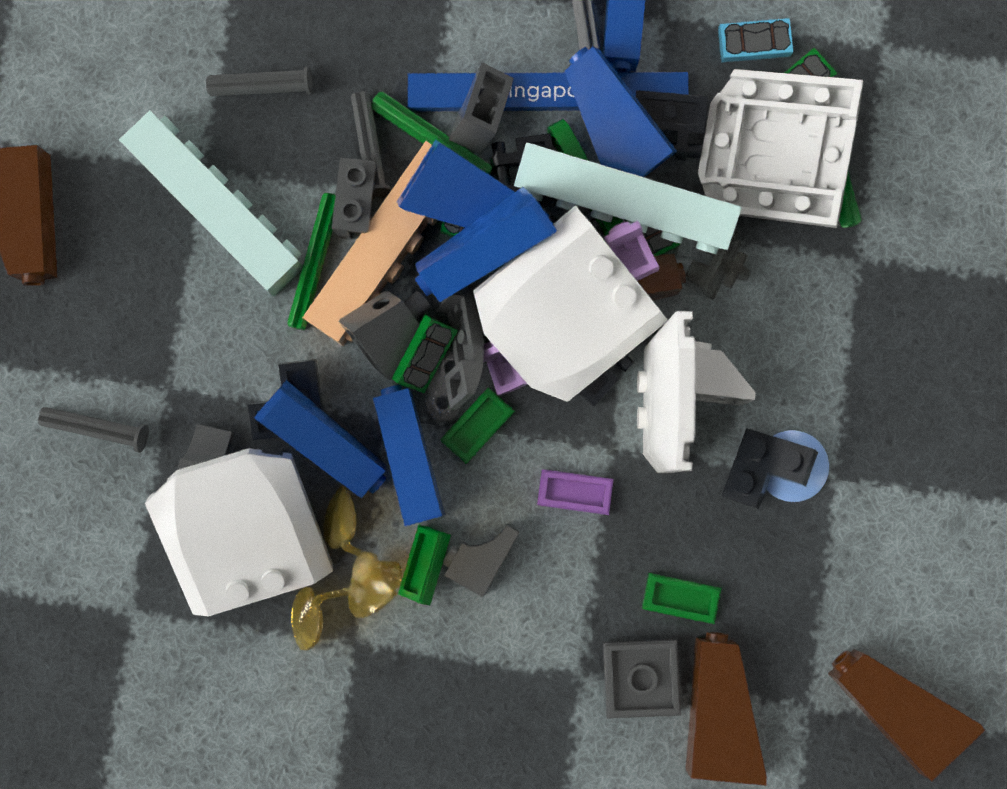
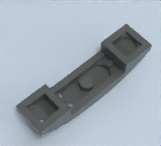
[432,286,484,410]

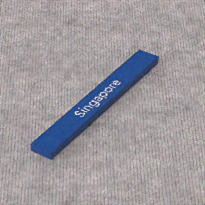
[408,72,688,111]

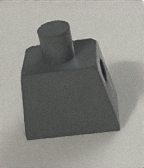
[338,291,431,380]

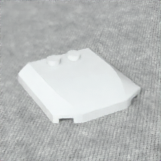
[698,69,863,228]
[473,206,668,402]
[637,311,695,473]
[145,448,333,616]

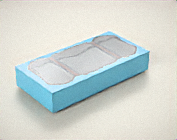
[718,18,793,62]

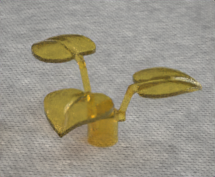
[291,484,402,650]

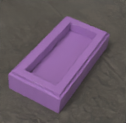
[537,469,614,515]

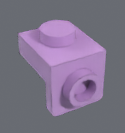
[604,221,659,281]
[484,341,528,395]

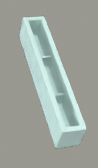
[119,110,303,296]
[514,142,742,254]

